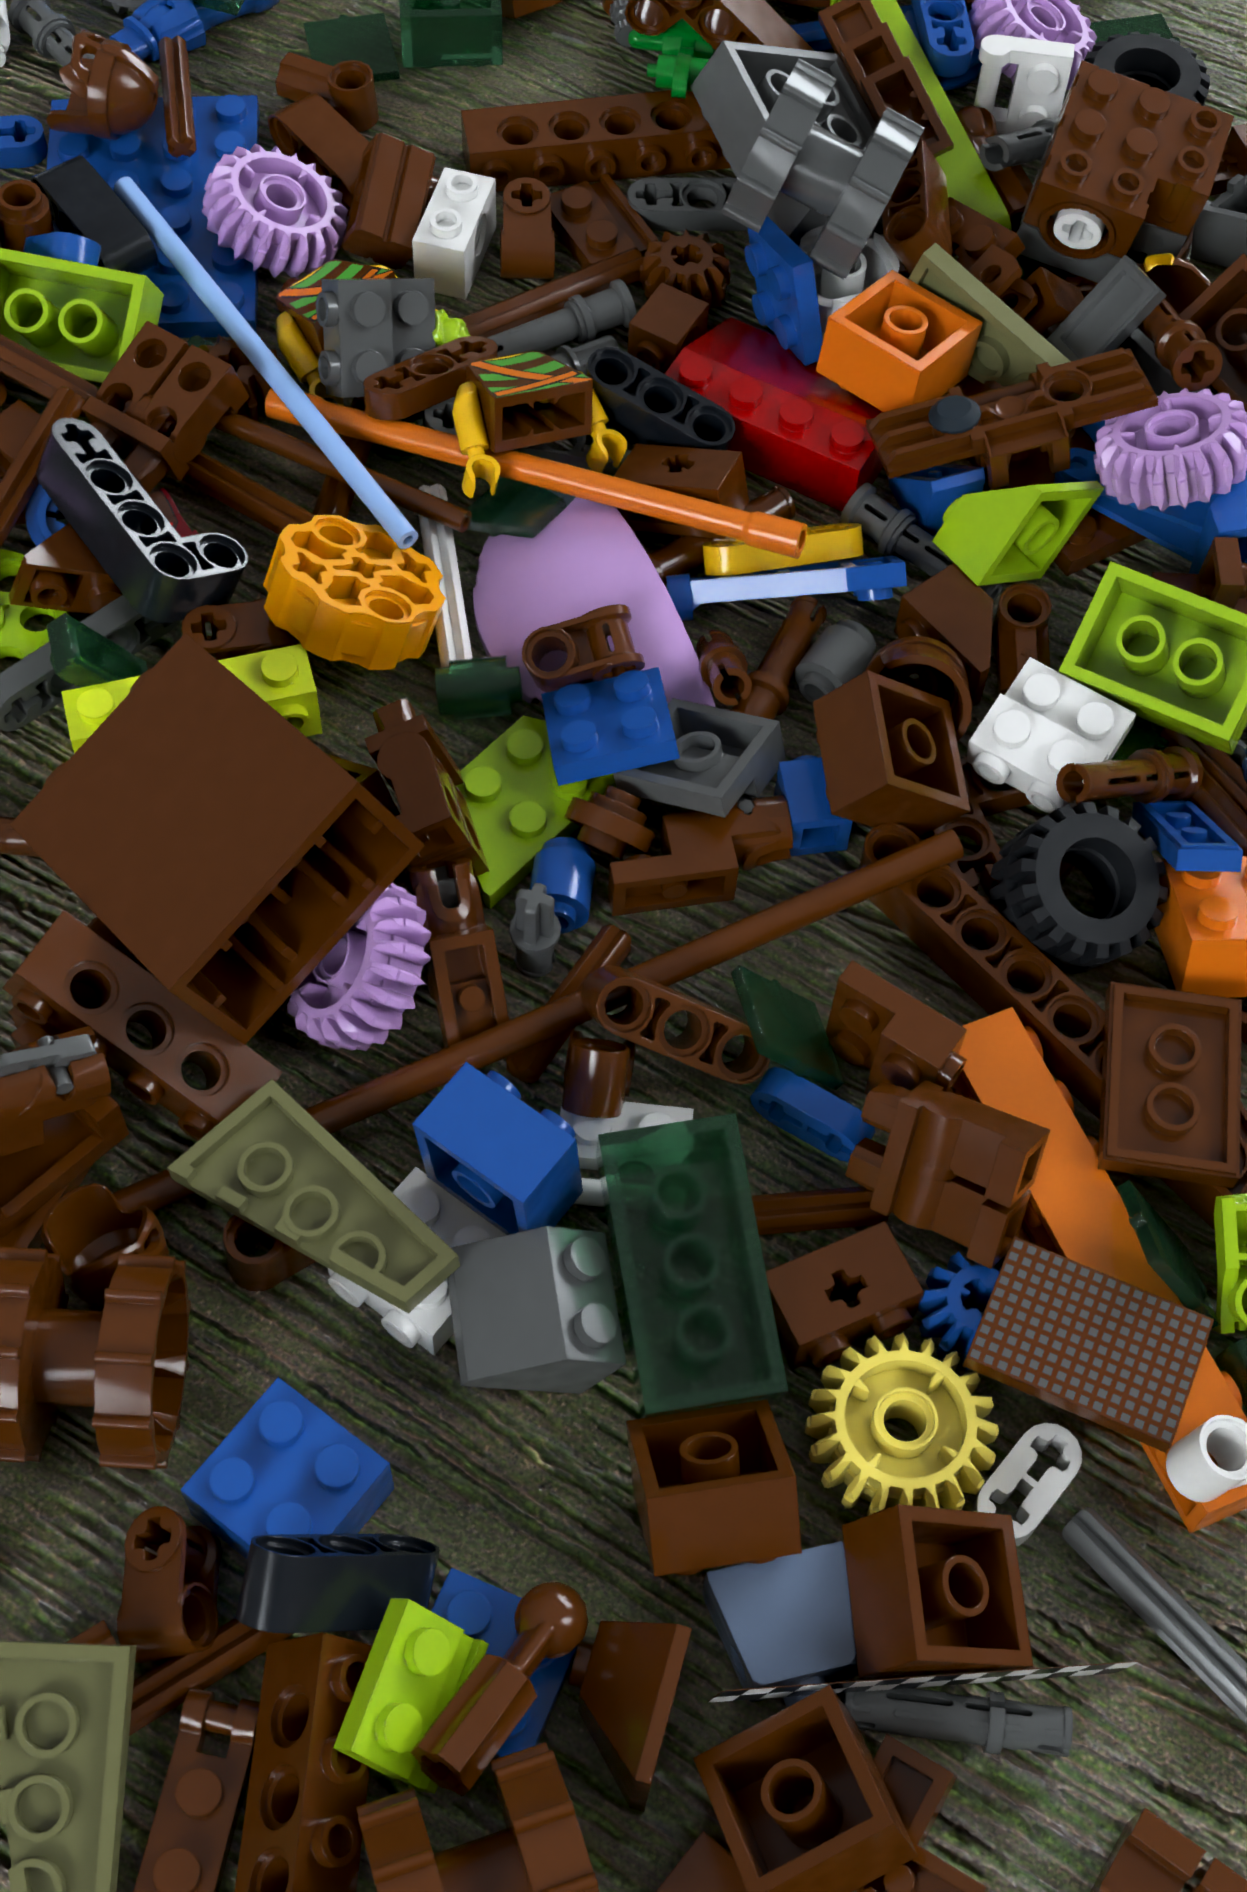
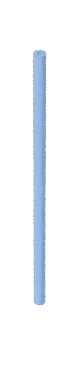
[114,177,418,549]

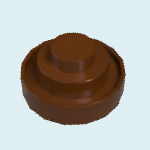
[564,785,656,860]

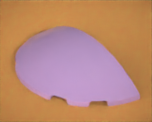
[473,487,716,707]

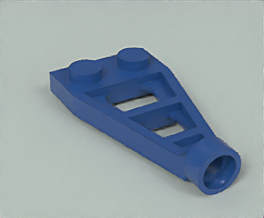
[666,555,907,621]

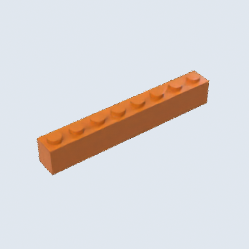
[952,1007,1247,1534]

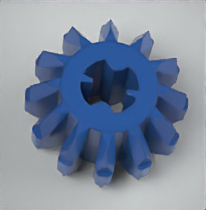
[917,1251,1001,1372]

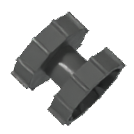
[722,58,925,279]

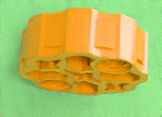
[263,515,446,670]

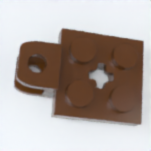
[899,197,1038,319]

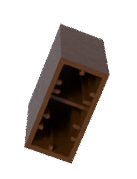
[10,633,425,1045]

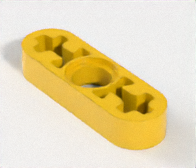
[702,523,864,576]

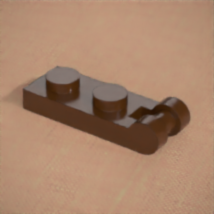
[133,1688,260,1892]

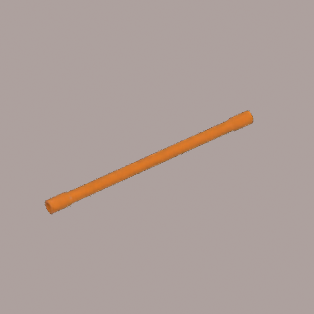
[265,388,808,559]

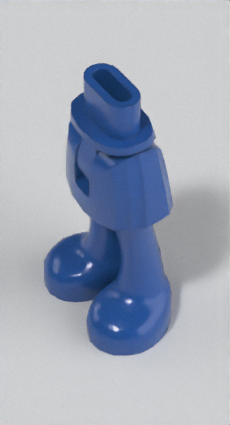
[109,0,280,61]

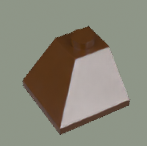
[569,1621,692,1812]

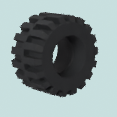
[1084,31,1210,106]
[989,802,1168,974]

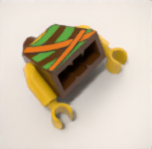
[275,259,438,405]
[452,351,627,498]

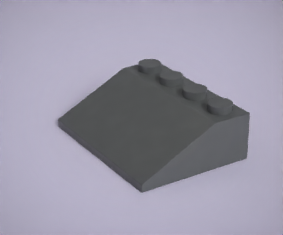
[690,40,883,246]

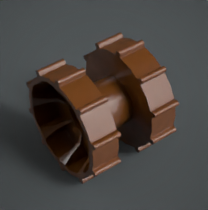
[0,1247,191,1470]
[356,1742,599,1892]

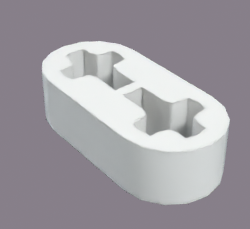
[972,1423,1082,1546]

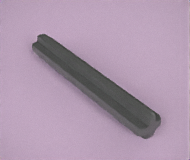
[1062,1506,1247,1725]

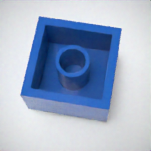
[412,1062,583,1235]
[180,1377,394,1559]

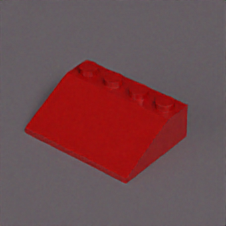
[665,317,883,511]

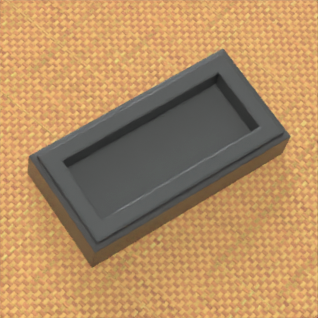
[1046,255,1167,361]

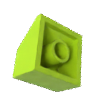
[932,481,1104,586]

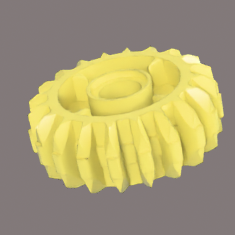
[805,1332,999,1516]

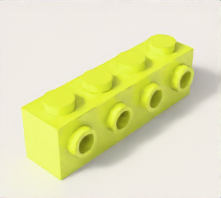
[61,644,322,754]

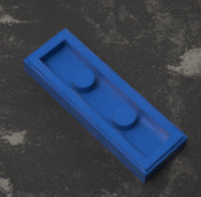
[1132,801,1243,872]

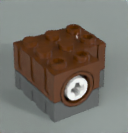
[1017,60,1234,283]

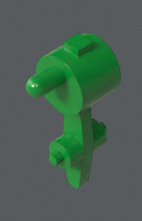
[628,18,716,99]

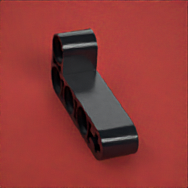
[36,418,248,623]

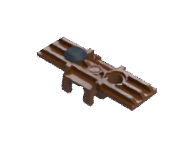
[866,348,1158,490]

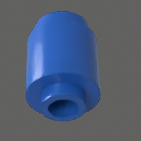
[529,837,596,934]

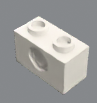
[412,167,496,300]

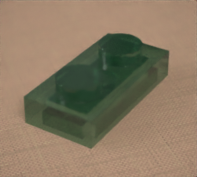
[47,613,148,688]

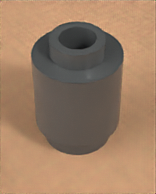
[794,619,876,703]

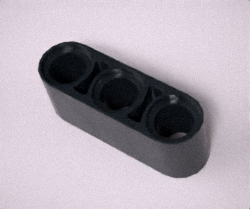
[31,155,158,274]
[584,347,735,450]
[236,1533,440,1634]

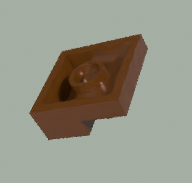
[824,960,967,1095]

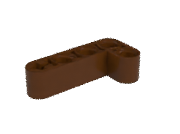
[625,0,814,51]

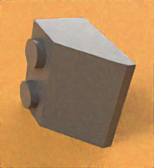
[447,1226,626,1394]

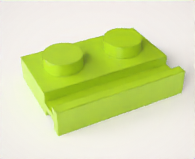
[333,1598,489,1794]

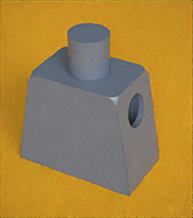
[702,1541,856,1708]

